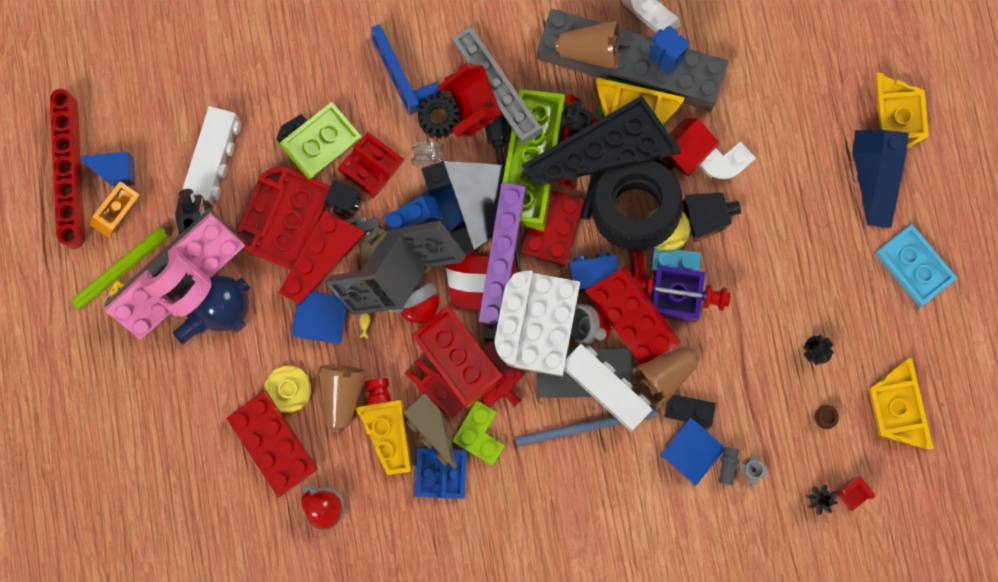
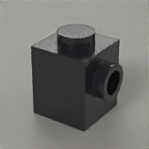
[324,180,363,217]

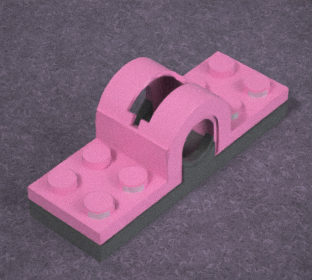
[104,208,245,340]

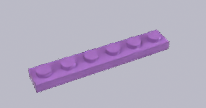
[479,182,526,325]

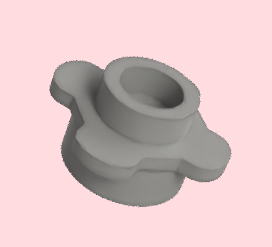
[739,456,768,484]

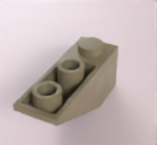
[403,393,457,469]

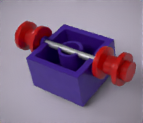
[633,265,731,323]

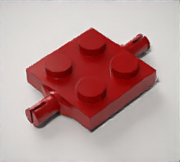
[481,340,524,407]

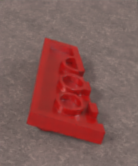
[278,211,366,305]

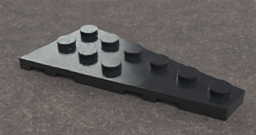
[522,95,681,187]

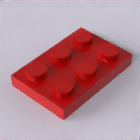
[520,190,584,267]

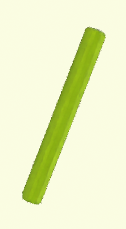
[71,227,169,309]

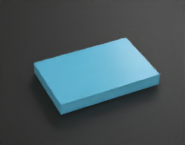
[874,224,957,308]

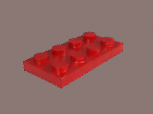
[585,265,680,364]
[411,305,505,409]
[226,390,319,497]

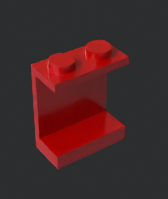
[437,63,502,137]

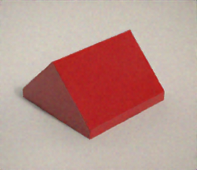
[662,118,719,177]

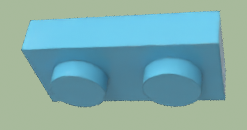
[651,248,701,272]

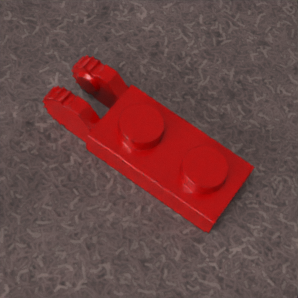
[404,359,464,419]

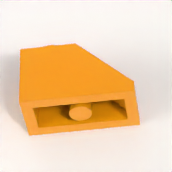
[90,181,140,238]

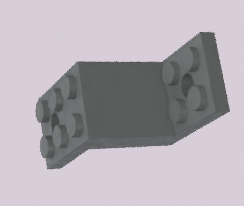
[325,221,466,315]

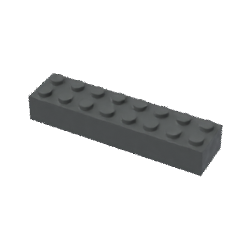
[537,8,728,111]

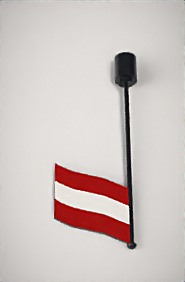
[446,113,522,311]

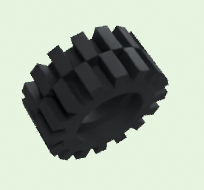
[417,94,460,139]

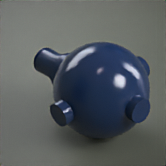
[172,275,250,345]

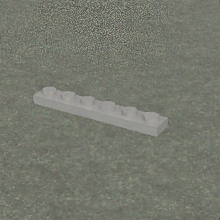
[452,26,543,144]

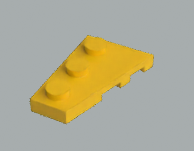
[355,400,413,475]

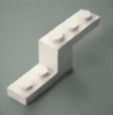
[622,0,681,32]

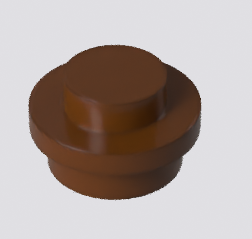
[814,405,839,429]

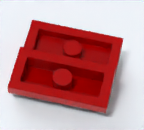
[338,132,404,198]

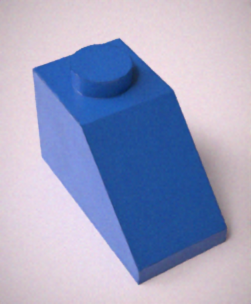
[81,152,135,188]

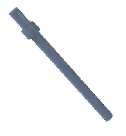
[516,407,657,446]

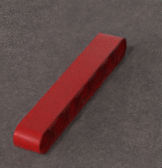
[50,89,85,249]

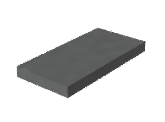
[536,349,632,398]

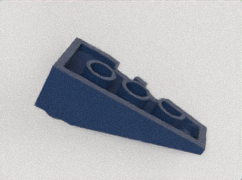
[852,130,909,228]

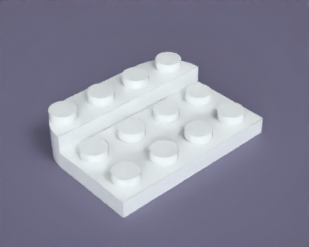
[495,271,580,377]

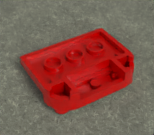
[238,166,331,271]

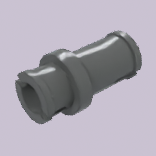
[718,447,740,485]

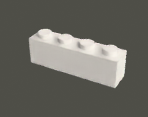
[182,106,241,206]
[564,344,652,433]

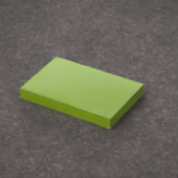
[278,101,362,180]

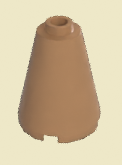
[555,21,621,69]
[631,347,698,409]
[319,365,367,431]

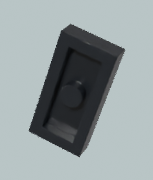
[664,395,716,427]

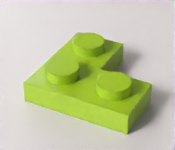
[452,401,505,466]

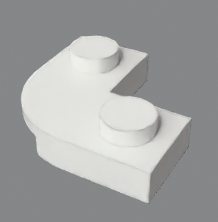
[699,141,756,179]

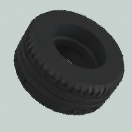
[592,160,683,251]

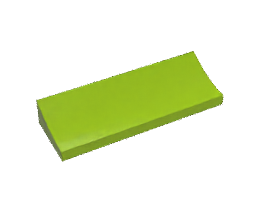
[503,89,566,232]

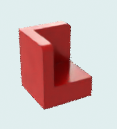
[836,477,876,511]

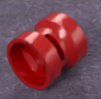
[365,378,391,405]

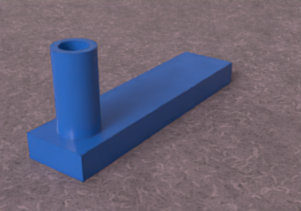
[370,24,441,115]

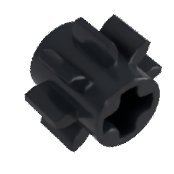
[803,334,834,365]
[806,485,838,515]

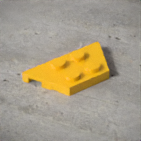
[874,73,929,149]
[596,78,685,126]
[868,358,934,450]

